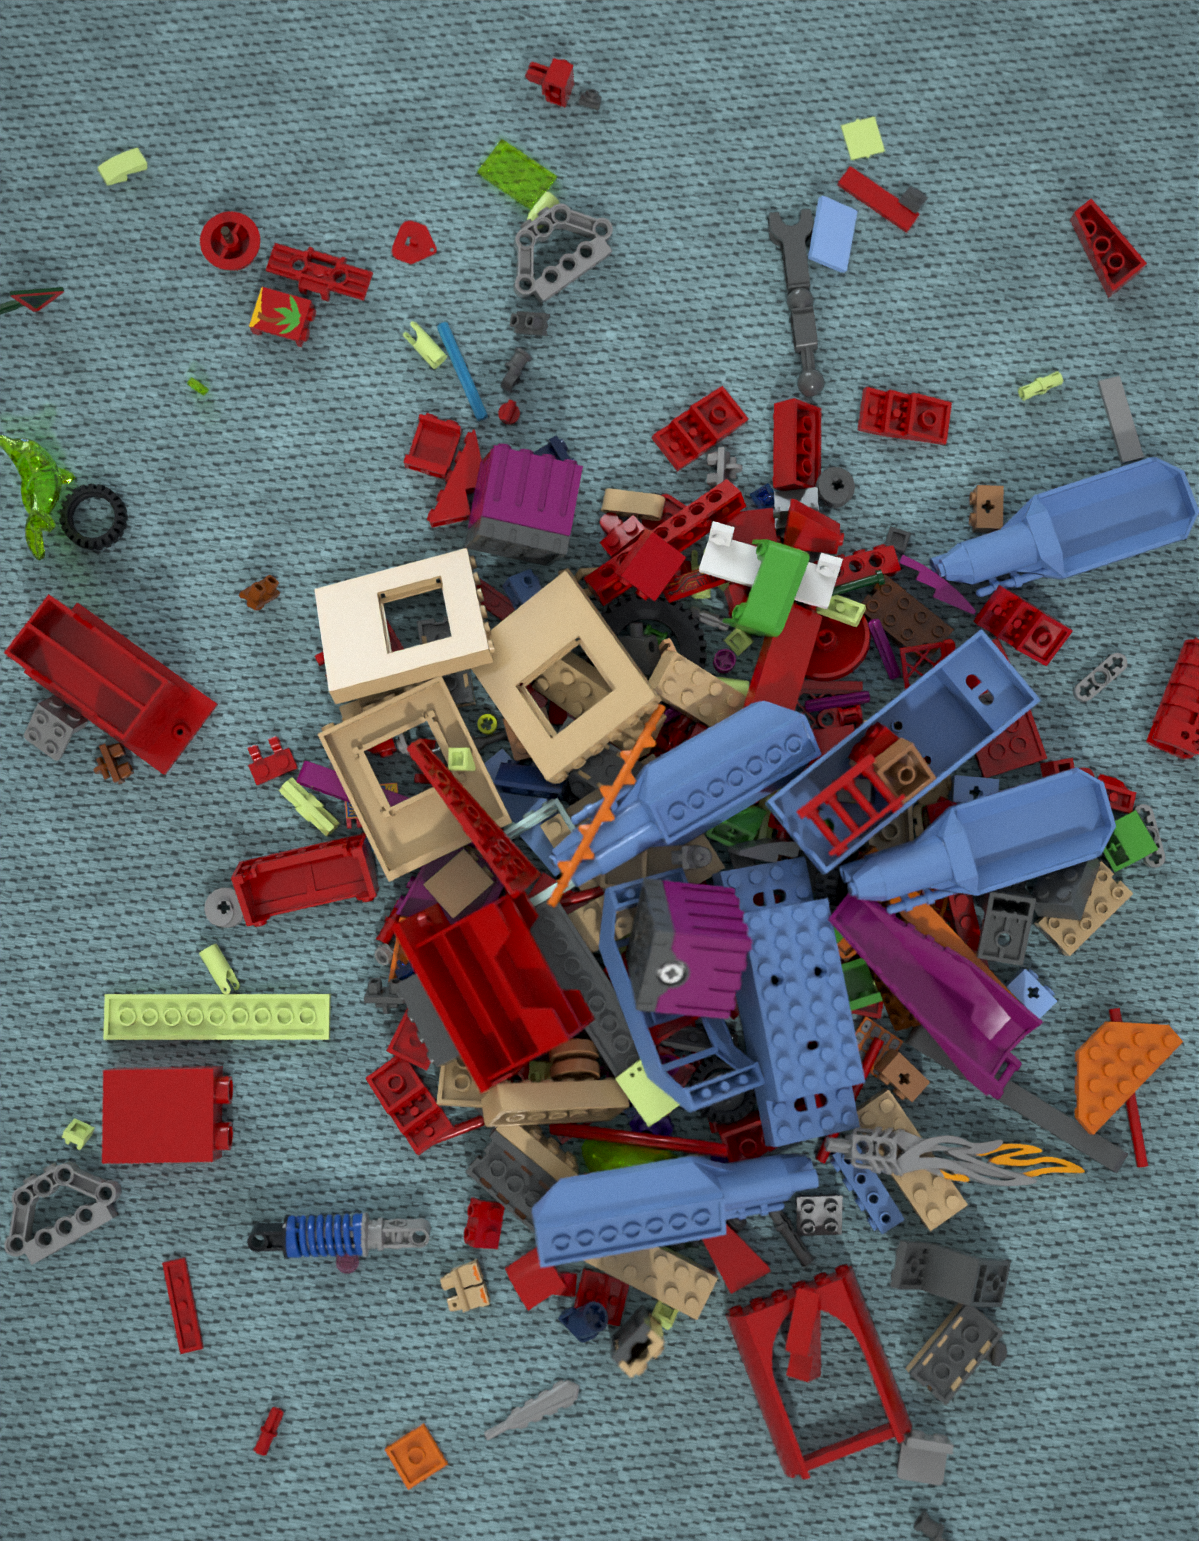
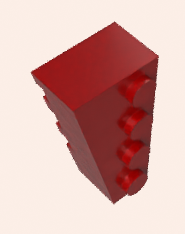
[1070,198,1147,298]

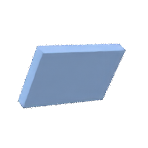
[808,196,857,273]

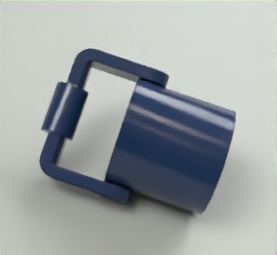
[558,1301,608,1343]

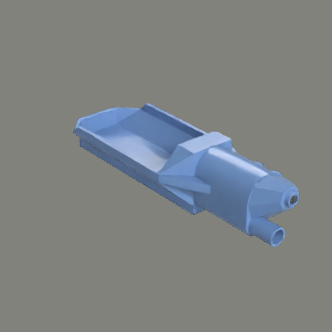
[929,457,1199,597]
[549,701,822,887]
[839,767,1116,914]
[532,1154,819,1268]

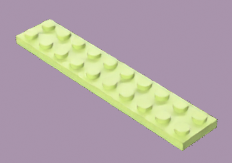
[103,994,331,1040]

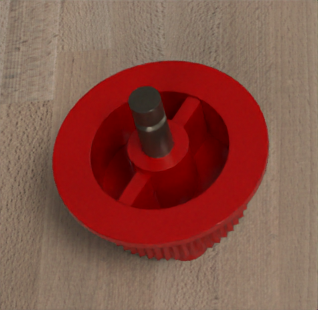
[200,211,261,271]

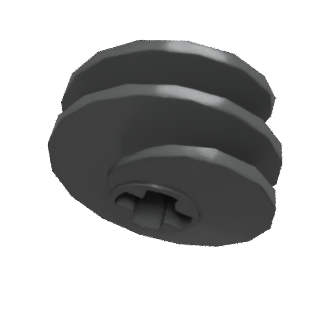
[816,467,855,508]

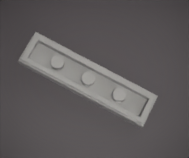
[1097,376,1144,464]

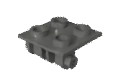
[773,487,819,530]
[795,1192,843,1236]

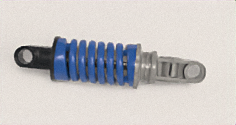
[247,1212,431,1259]

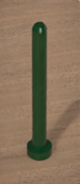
[794,569,885,606]

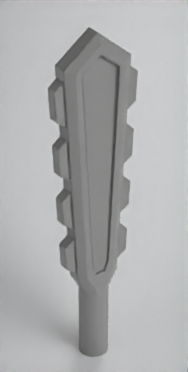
[484,1380,580,1440]

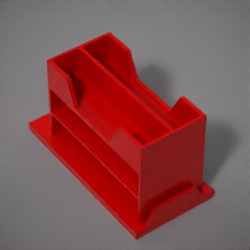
[4,594,218,775]
[391,890,595,1094]

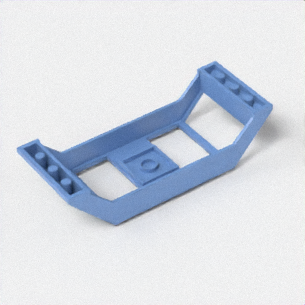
[599,867,766,1112]

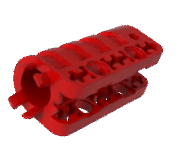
[1146,637,1199,759]

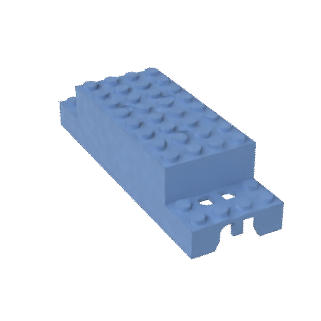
[764,629,1041,875]
[712,856,865,1147]

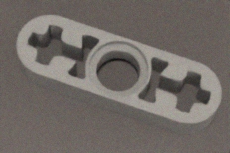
[1073,653,1127,702]
[1132,804,1165,868]

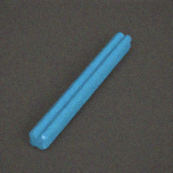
[437,322,488,421]

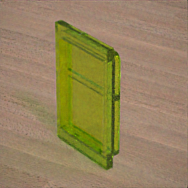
[477,139,557,210]

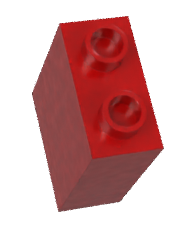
[102,1066,233,1164]

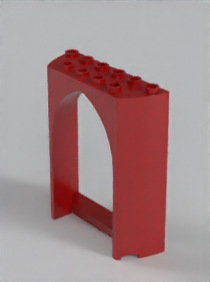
[725,1264,912,1480]

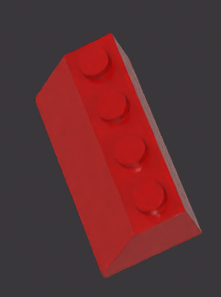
[773,398,821,491]

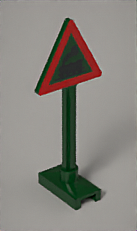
[0,287,64,315]

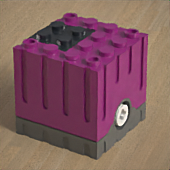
[464,444,583,566]
[625,878,752,1019]

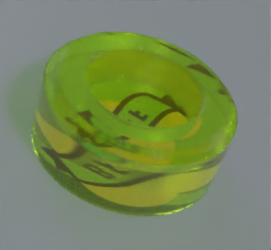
[187,377,209,396]

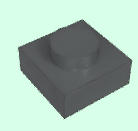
[898,186,928,214]

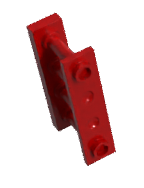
[796,753,906,857]

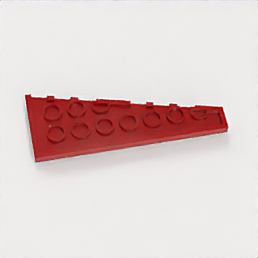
[406,738,542,899]

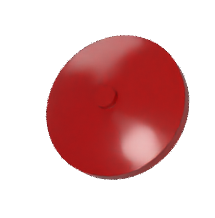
[801,604,871,681]

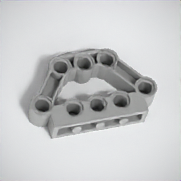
[513,204,613,304]
[4,1162,122,1265]

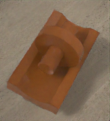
[239,575,280,611]
[93,743,134,784]

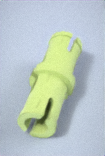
[1018,371,1063,401]

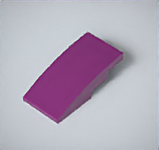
[899,555,976,615]

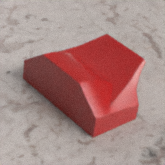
[1098,774,1137,814]

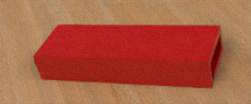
[743,601,823,711]

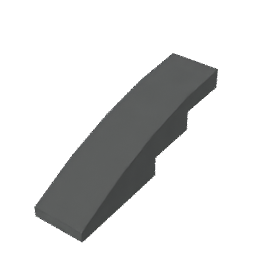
[727,838,802,863]

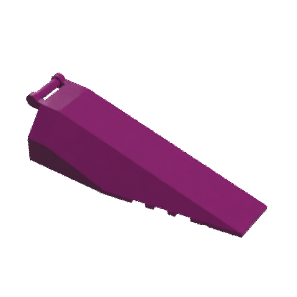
[828,892,1043,1099]

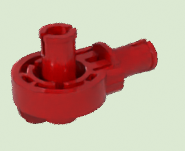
[646,714,693,758]

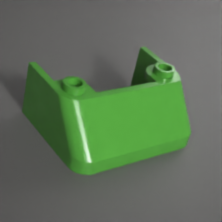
[722,539,809,637]

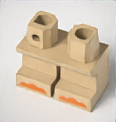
[440,1259,491,1312]

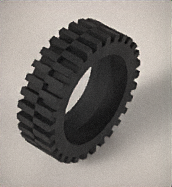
[587,593,707,708]

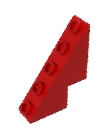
[427,429,482,528]
[785,1287,821,1382]

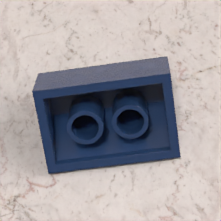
[494,760,569,801]

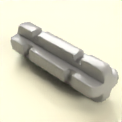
[690,606,730,631]

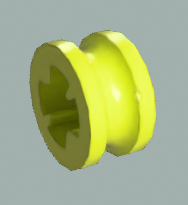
[477,714,498,735]

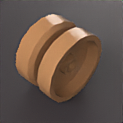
[548,1039,600,1082]

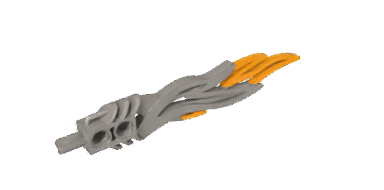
[824,1126,1085,1186]

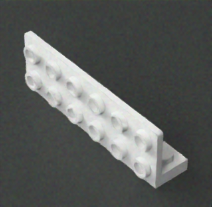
[699,521,843,609]

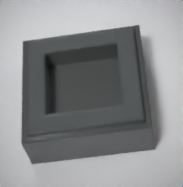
[884,526,911,554]

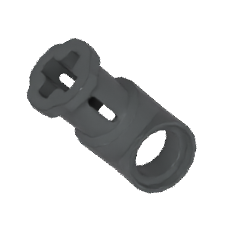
[501,347,532,393]
[913,1511,946,1541]

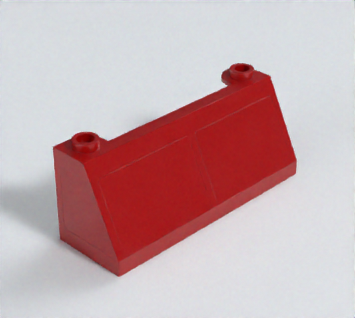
[231,833,379,927]

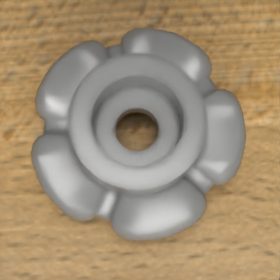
[375,944,394,965]

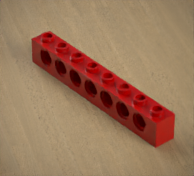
[584,479,747,606]
[724,544,901,616]

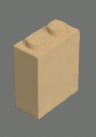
[423,849,494,918]

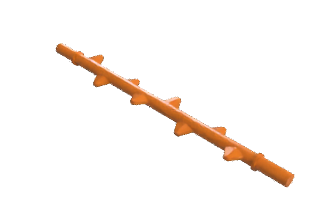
[547,704,666,908]

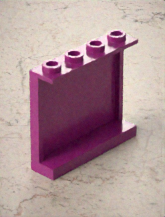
[395,847,504,925]

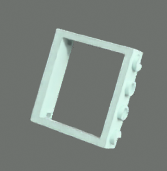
[503,798,576,908]

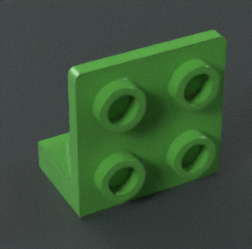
[841,958,883,1011]

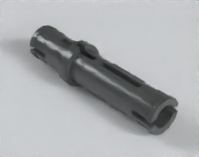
[768,1210,814,1267]

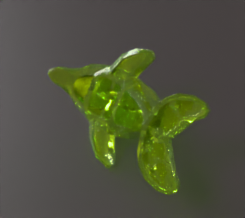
[0,435,75,561]

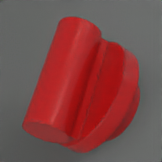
[498,400,520,425]

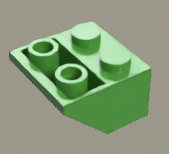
[705,804,767,846]
[1103,810,1158,872]

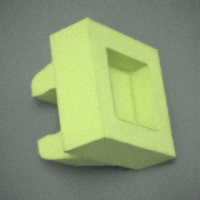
[62,1118,95,1150]

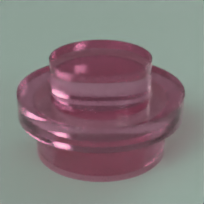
[336,1254,359,1274]

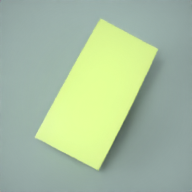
[98,148,147,186]

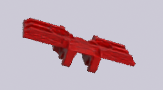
[265,243,373,302]

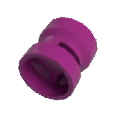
[713,649,736,674]

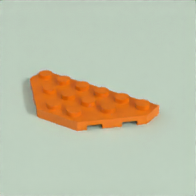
[1075,1022,1183,1135]

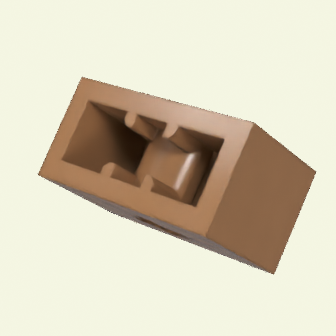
[969,485,1004,533]
[874,1048,930,1102]

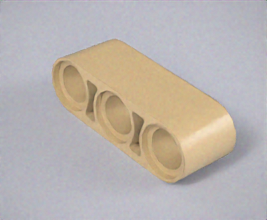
[601,489,665,521]

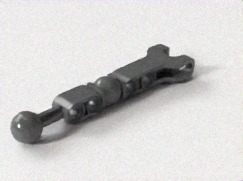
[768,208,825,397]

